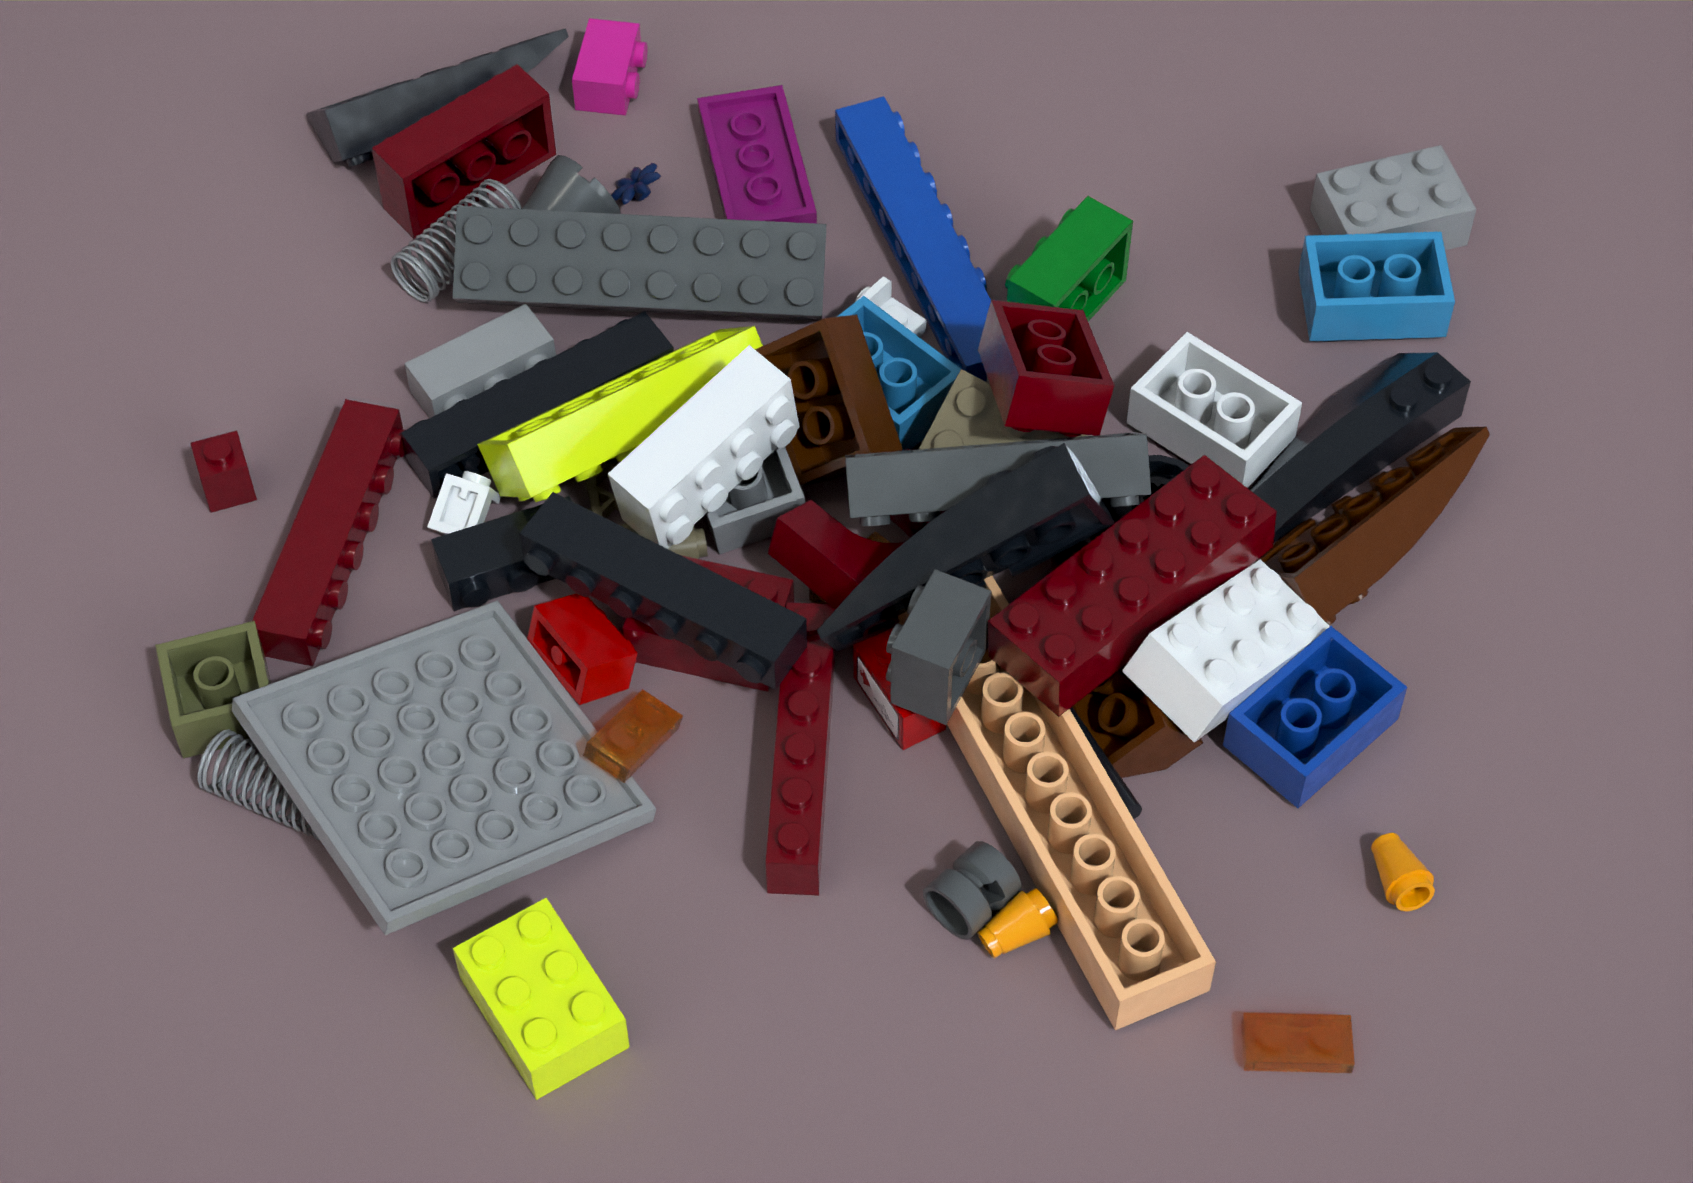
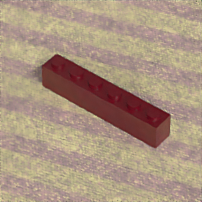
[252,399,405,666]
[766,602,836,896]

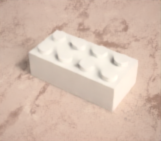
[608,345,800,549]
[1122,559,1330,742]

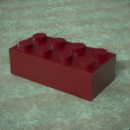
[372,64,557,239]

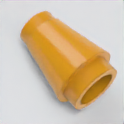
[1371,833,1435,911]
[977,888,1058,959]

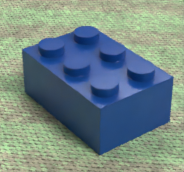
[1223,626,1407,808]

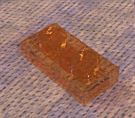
[583,689,683,783]
[1241,1013,1355,1073]

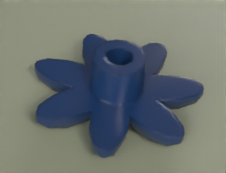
[611,163,661,205]

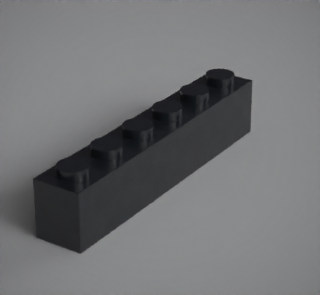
[401,311,674,499]
[519,492,807,690]

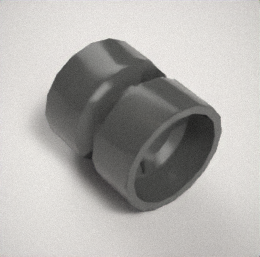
[923,841,1022,940]

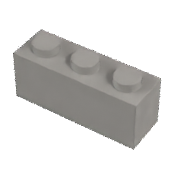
[404,304,556,418]

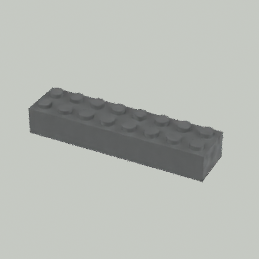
[453,206,827,321]

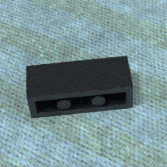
[431,496,572,611]

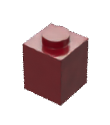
[190,430,257,513]

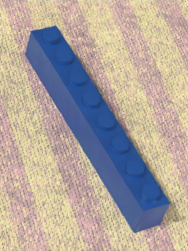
[835,96,991,382]

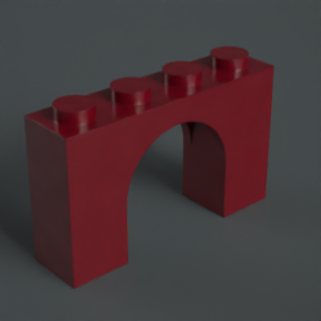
[768,448,945,610]

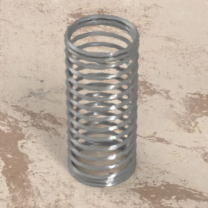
[391,179,522,302]
[197,729,319,840]

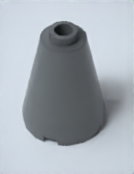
[522,155,621,214]

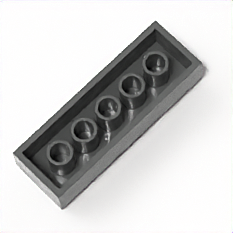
[845,432,1151,526]

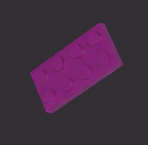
[697,85,817,224]

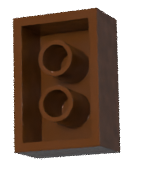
[756,315,903,486]

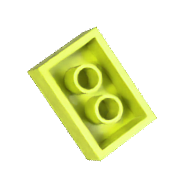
[453,898,630,1100]

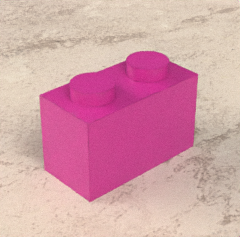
[572,18,648,116]

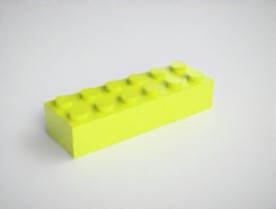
[477,326,763,502]

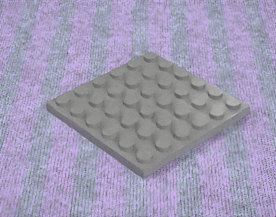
[232,600,656,935]

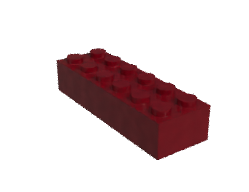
[988,455,1277,717]

